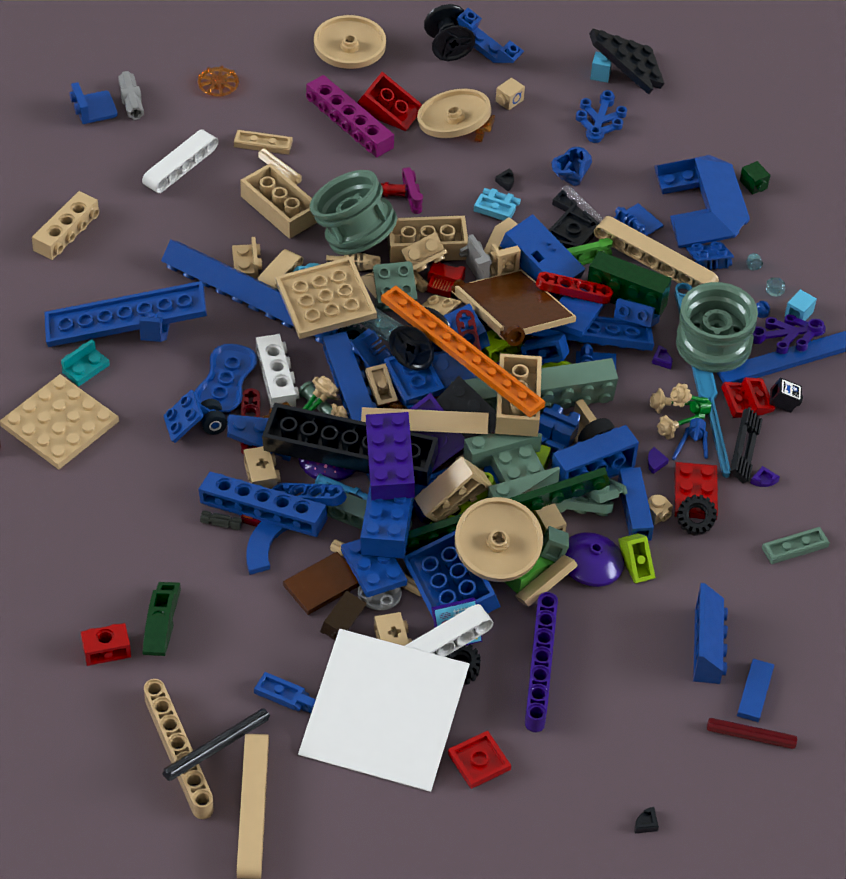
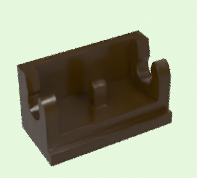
[320,591,367,640]

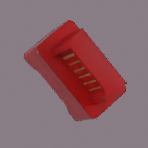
[427,261,466,298]

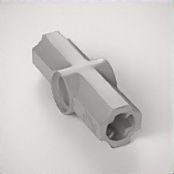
[118,71,144,120]

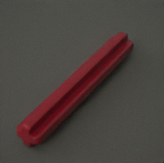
[707,718,797,749]

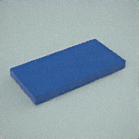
[554,288,606,338]

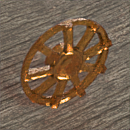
[198,66,239,96]

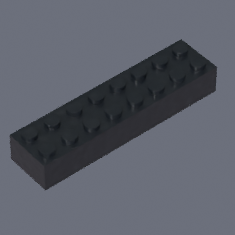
[262,403,438,486]

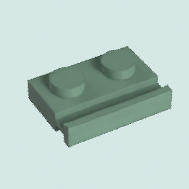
[584,477,628,503]

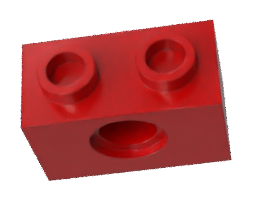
[80,623,131,666]

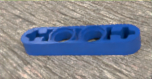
[272,483,347,506]

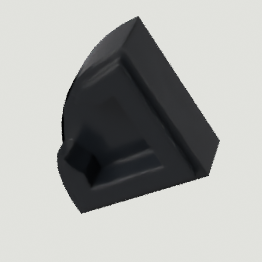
[495,168,514,191]
[634,807,659,834]

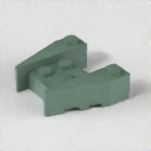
[463,433,560,498]

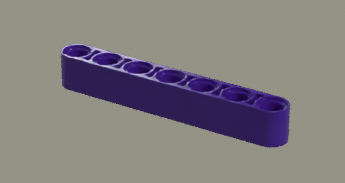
[525,592,558,732]

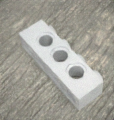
[256,334,299,410]

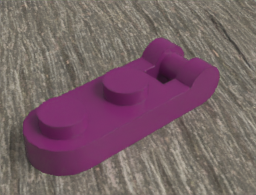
[402,167,423,214]

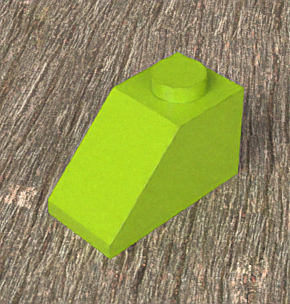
[618,533,656,583]

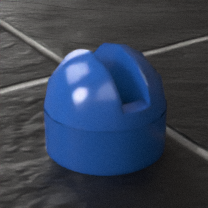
[756,301,770,318]

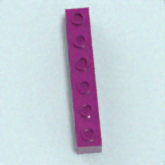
[306,75,394,158]

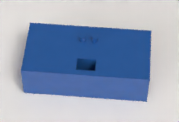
[500,214,586,298]

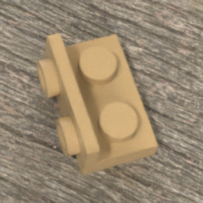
[400,232,447,273]
[232,237,262,278]
[489,243,521,277]

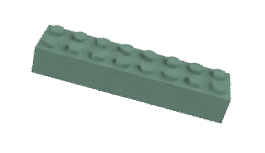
[451,358,618,412]

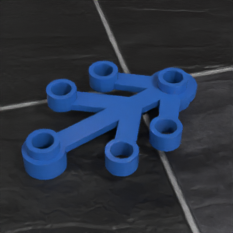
[576,90,627,143]

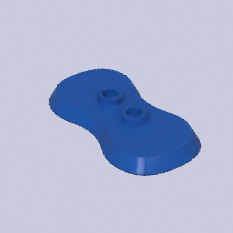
[195,344,257,414]

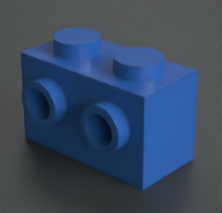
[521,333,570,365]

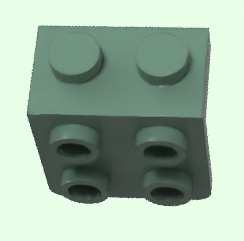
[373,261,418,312]

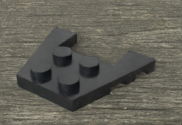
[549,190,599,249]

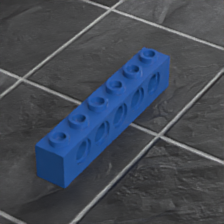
[198,471,328,537]

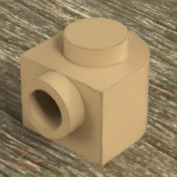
[648,495,673,525]

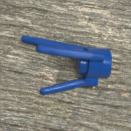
[672,418,708,460]

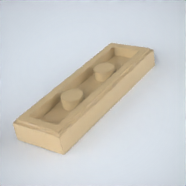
[234,130,293,155]
[515,555,578,607]

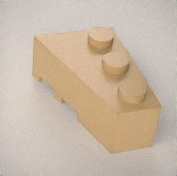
[414,456,492,522]

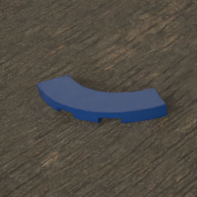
[246,521,288,575]

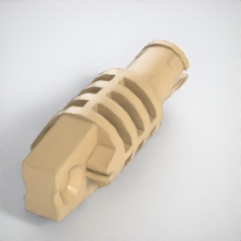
[326,253,381,271]

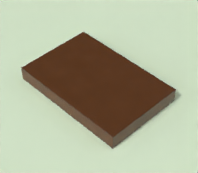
[283,552,360,615]

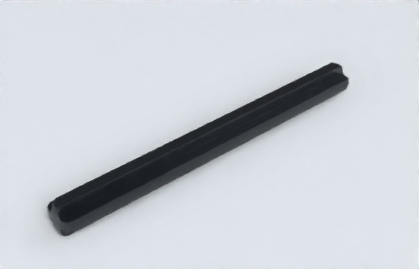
[162,708,270,781]

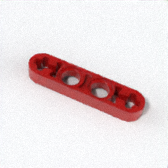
[536,272,613,304]

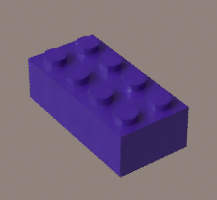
[366,412,415,501]

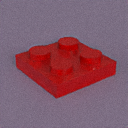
[448,730,511,789]

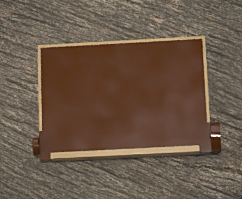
[451,269,576,346]

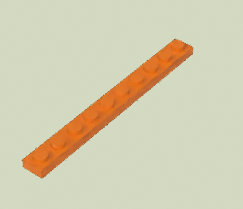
[381,286,545,418]

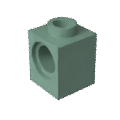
[540,526,569,562]

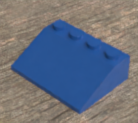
[403,530,501,617]

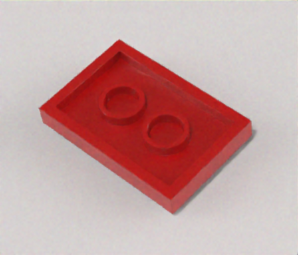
[674,462,718,520]

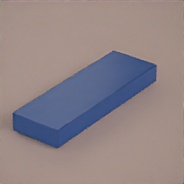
[737,659,774,723]

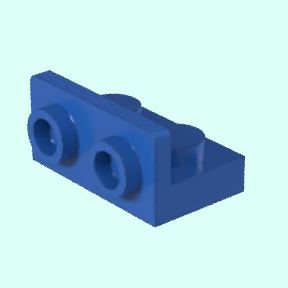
[614,298,660,327]

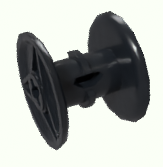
[424,4,475,61]
[389,307,451,371]

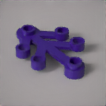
[753,314,826,354]

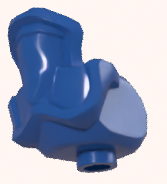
[551,147,592,186]

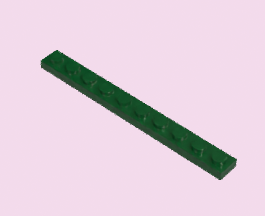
[406,467,610,552]

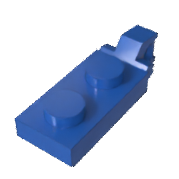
[254,672,316,713]

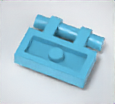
[473,188,521,221]

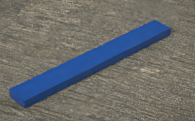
[717,331,846,383]

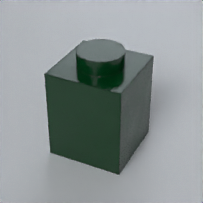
[739,161,770,195]

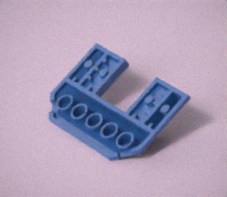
[654,155,750,248]

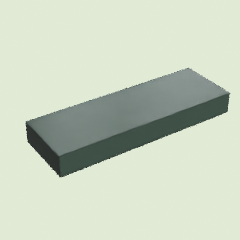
[762,527,830,564]

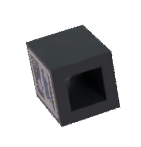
[769,377,803,413]

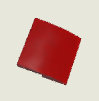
[721,377,775,418]

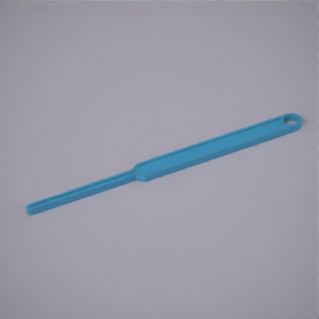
[674,283,731,478]

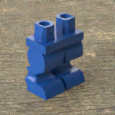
[538,403,581,459]

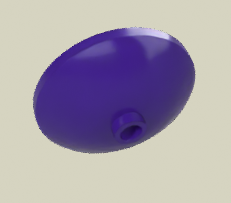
[565,532,624,587]

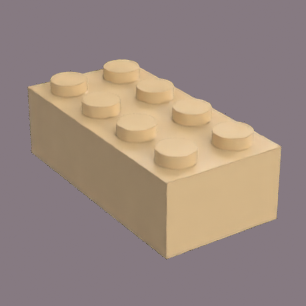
[240,163,317,239]
[387,215,468,263]
[495,353,542,437]

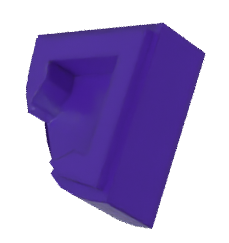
[652,345,673,369]
[648,447,669,474]
[750,466,780,487]

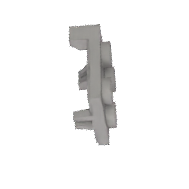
[459,234,492,280]

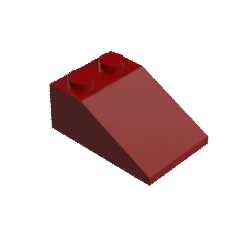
[357,72,422,131]

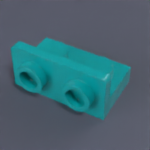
[61,339,110,387]

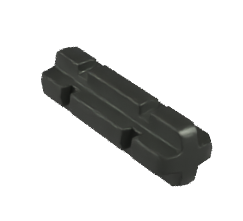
[200,510,243,530]

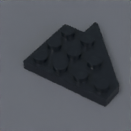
[589,29,665,94]
[436,376,496,450]

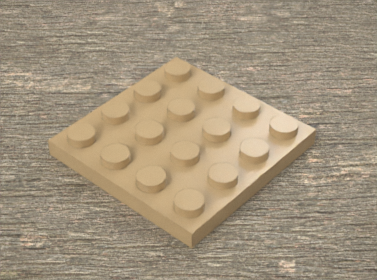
[275,256,377,339]
[0,374,119,470]

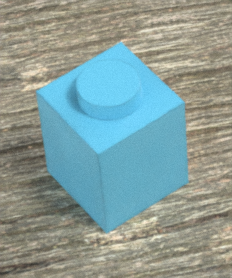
[590,51,612,83]
[785,289,817,321]

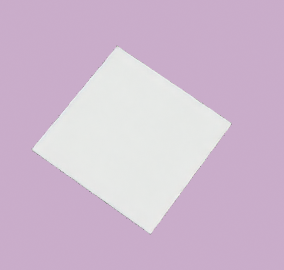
[298,629,470,792]

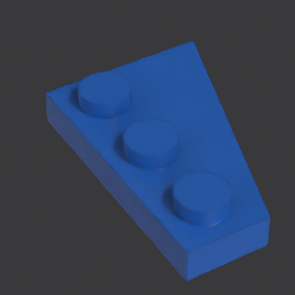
[227,414,291,462]

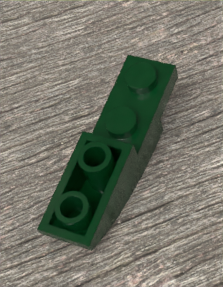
[143,582,181,656]

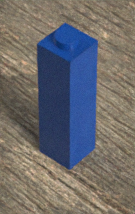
[618,467,654,541]

